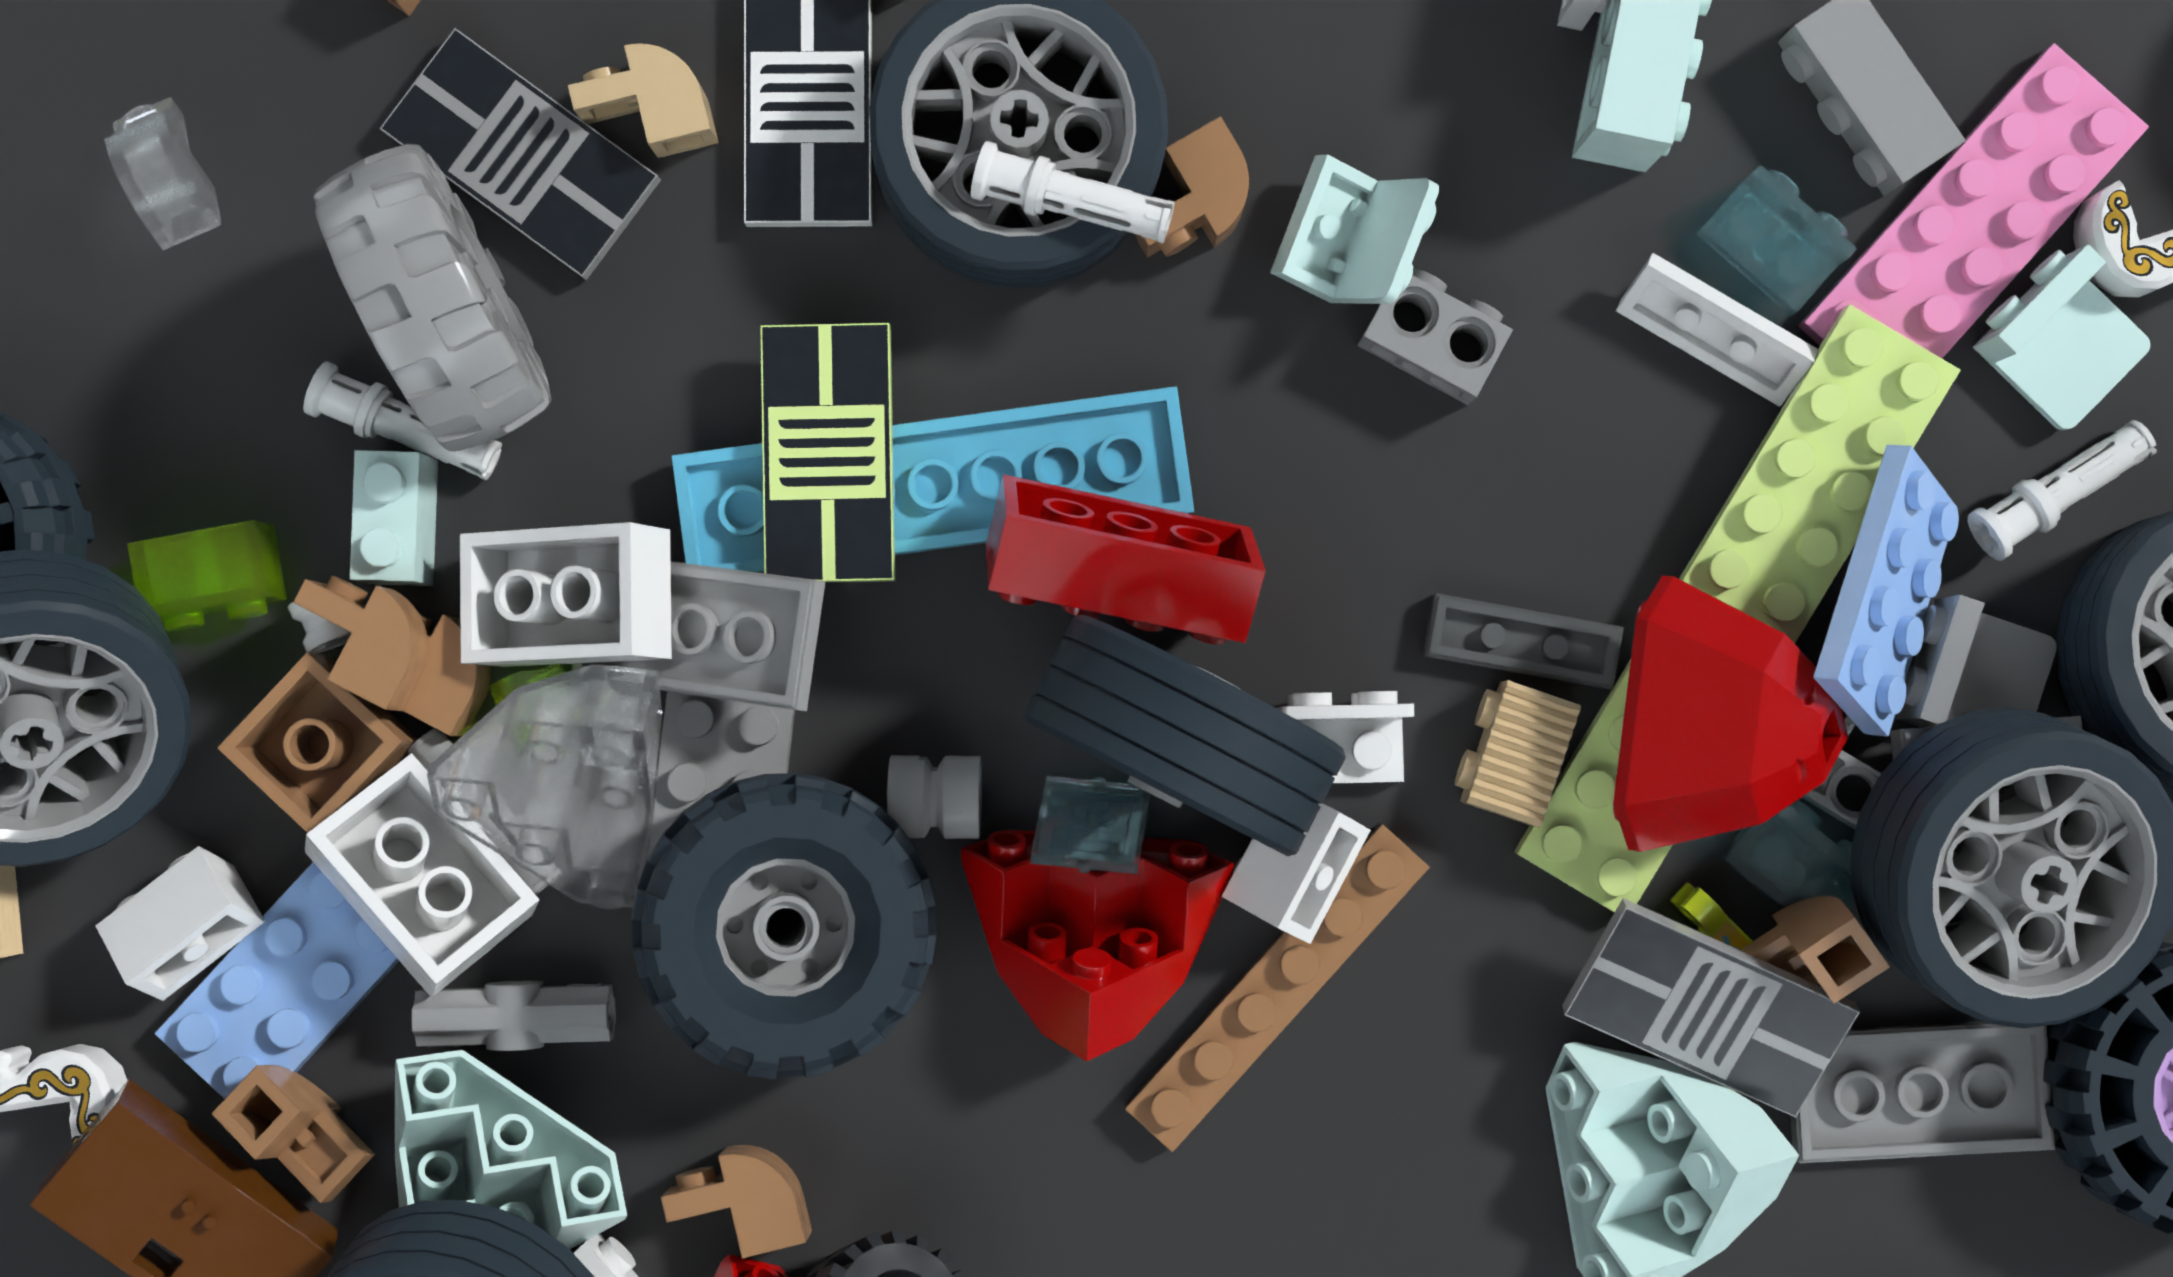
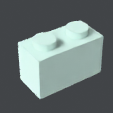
[350,450,438,586]

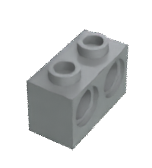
[1357,269,1513,405]

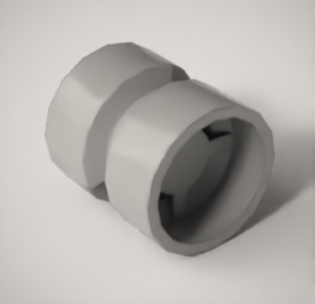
[887,755,982,839]

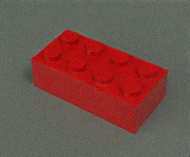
[986,474,1266,645]

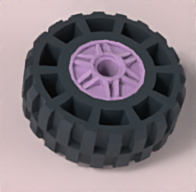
[2043,942,2173,1236]

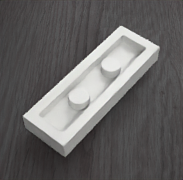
[1616,253,1818,407]

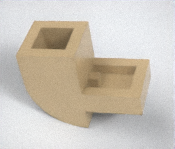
[568,43,719,158]

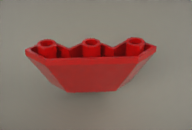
[1613,575,1848,852]
[961,830,1234,1062]

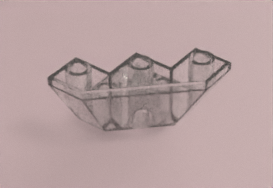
[427,664,662,910]

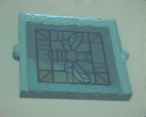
[1031,776,1151,874]

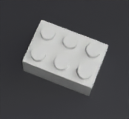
[460,522,672,667]
[305,753,539,998]

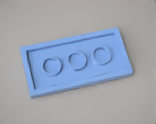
[1813,445,1959,737]
[155,862,399,1099]

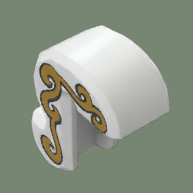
[2073,180,2173,298]
[0,1044,127,1144]

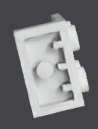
[1276,691,1414,783]

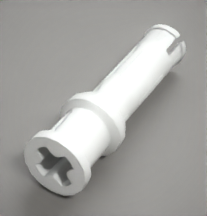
[971,141,1175,243]
[303,361,502,480]
[1968,420,2157,561]

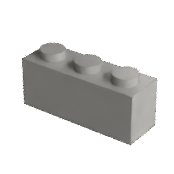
[1778,0,1966,196]

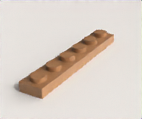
[1125,824,1430,1152]

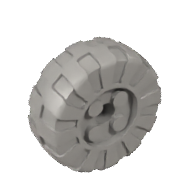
[313,144,552,452]

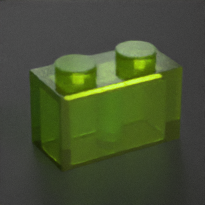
[127,520,287,631]

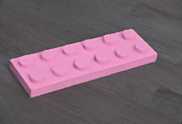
[1798,43,2149,358]

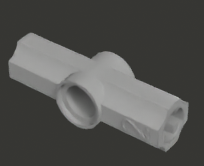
[412,980,616,1051]

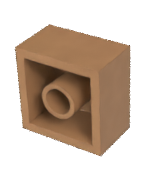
[217,652,418,833]

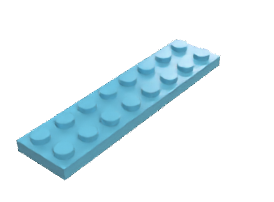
[672,386,1195,573]

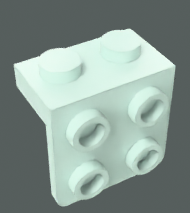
[1270,154,1439,304]
[1973,244,2150,430]

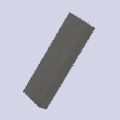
[1422,593,1624,690]

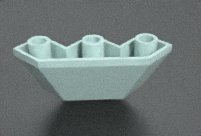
[1545,1042,1799,1277]
[395,1050,627,1249]

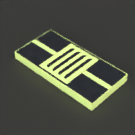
[761,323,895,582]

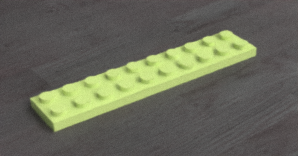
[1514,304,1961,913]

